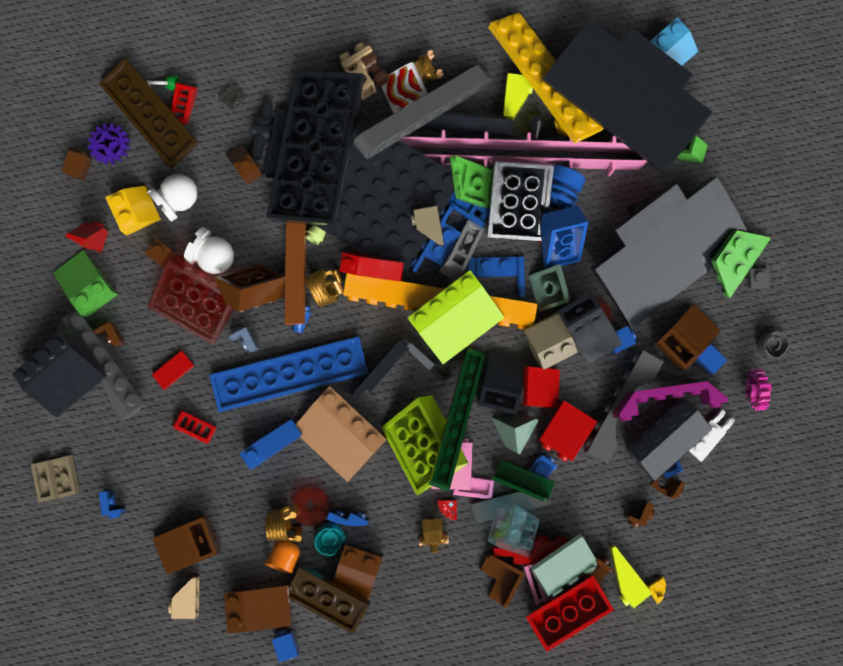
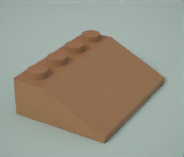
[296,386,387,482]

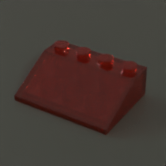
[148,254,235,345]

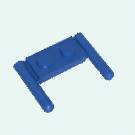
[467,257,525,299]

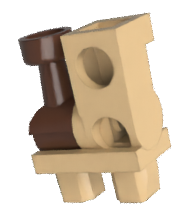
[340,43,390,100]

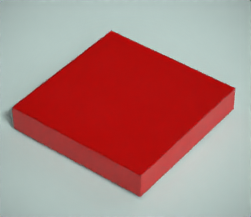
[523,367,560,408]

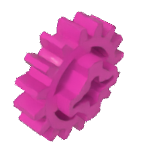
[745,368,772,411]

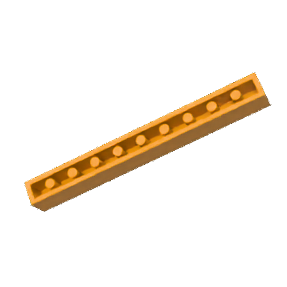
[343,273,537,329]

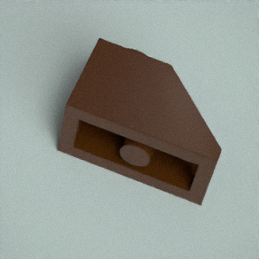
[226,144,262,185]

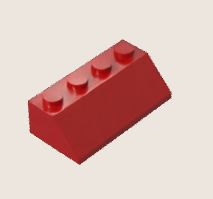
[525,575,614,652]

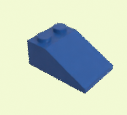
[541,206,588,269]

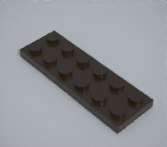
[99,58,199,168]

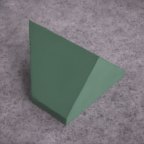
[492,413,539,454]

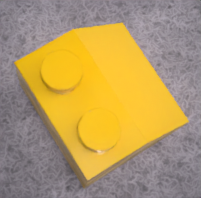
[105,186,161,235]

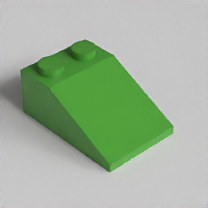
[53,250,118,317]

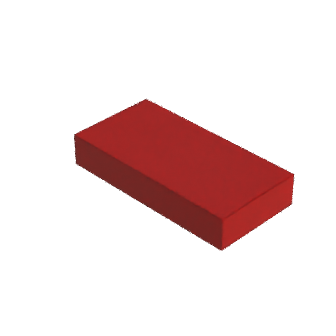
[152,351,195,390]

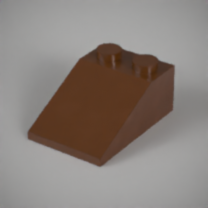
[333,543,383,600]
[224,585,292,633]

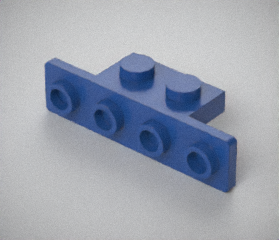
[411,205,461,274]

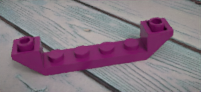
[612,381,728,421]

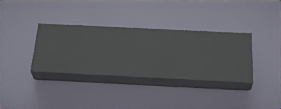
[471,491,551,523]

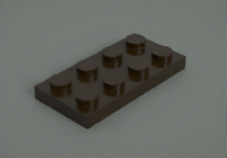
[289,564,371,634]

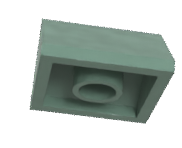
[529,264,571,312]

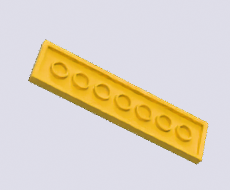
[488,12,604,144]

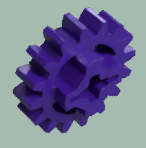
[88,123,130,165]

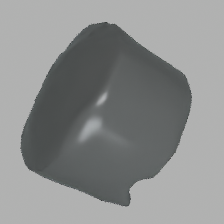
[757,328,789,359]

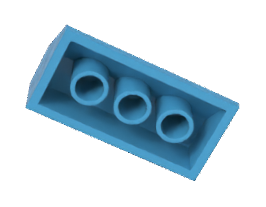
[650,17,698,66]

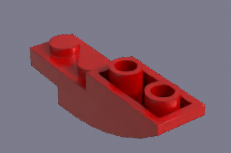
[493,536,570,565]

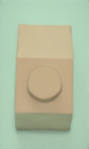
[168,576,200,619]

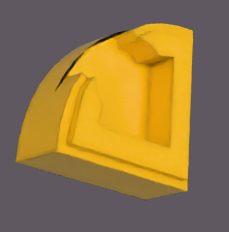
[647,576,666,604]

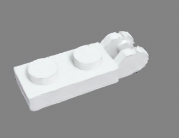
[689,409,735,462]

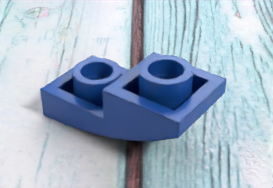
[327,509,369,526]

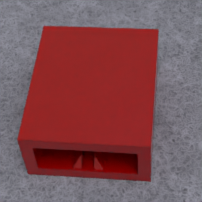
[538,401,597,462]

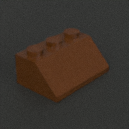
[215,264,285,312]

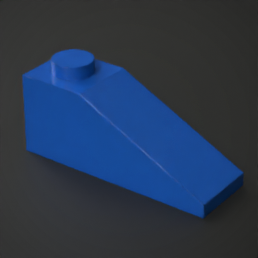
[239,419,302,470]

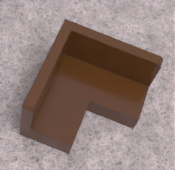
[480,553,525,609]

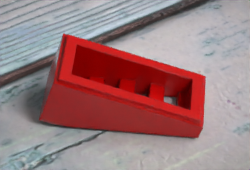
[171,83,198,124]
[173,410,217,444]

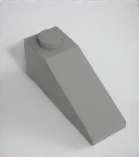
[439,220,484,281]

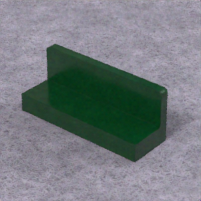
[491,459,556,502]

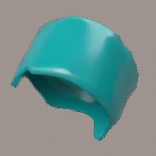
[313,522,346,556]

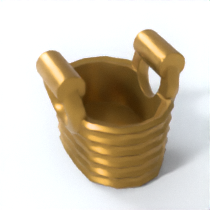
[305,268,344,308]
[265,503,303,542]

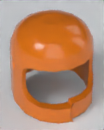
[264,540,300,573]

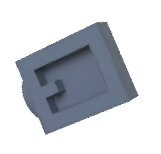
[229,326,259,353]

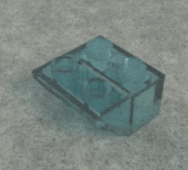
[487,504,540,557]

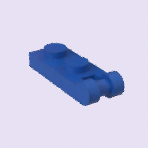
[447,191,489,228]

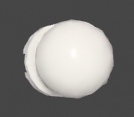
[148,174,198,222]
[184,227,234,275]

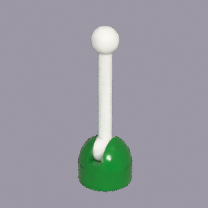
[147,75,179,91]

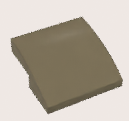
[31,455,80,503]

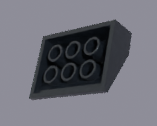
[487,156,554,241]
[12,328,107,418]

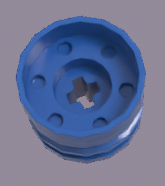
[549,164,586,210]

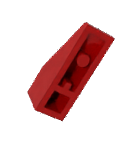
[65,221,109,253]
[340,250,404,282]

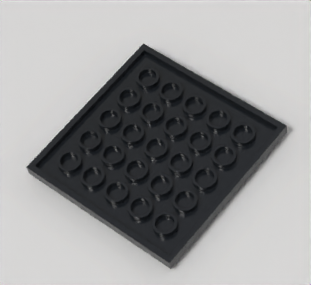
[313,118,455,277]

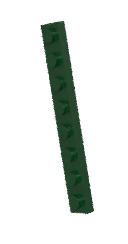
[428,347,485,492]

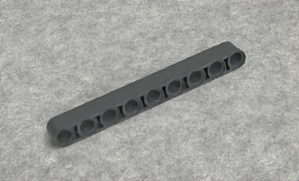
[353,65,491,159]

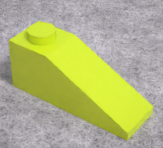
[503,73,533,120]
[609,544,652,608]

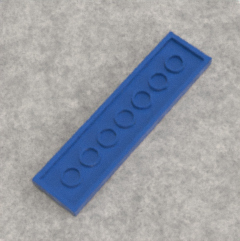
[210,337,368,412]

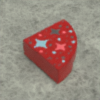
[437,500,457,520]

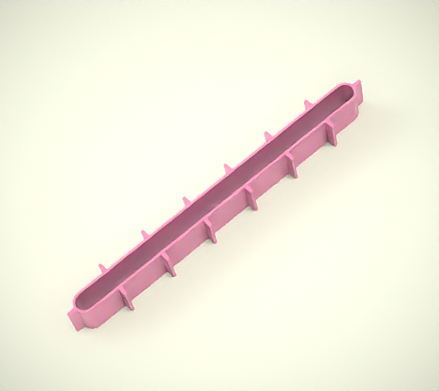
[399,130,649,177]

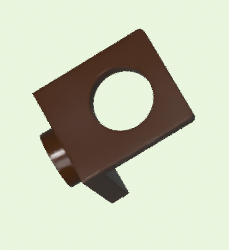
[650,475,686,499]

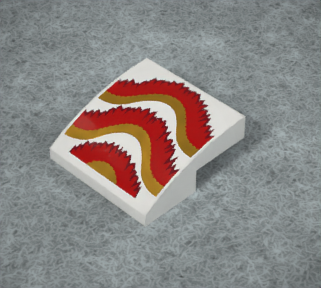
[381,62,428,114]

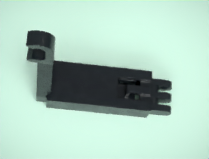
[352,337,452,398]

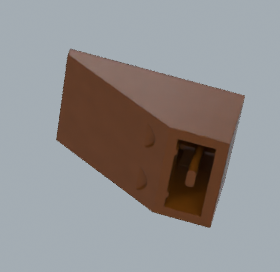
[653,304,721,371]
[153,516,222,575]

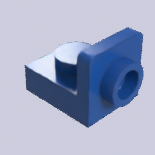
[528,454,557,478]
[99,491,126,519]

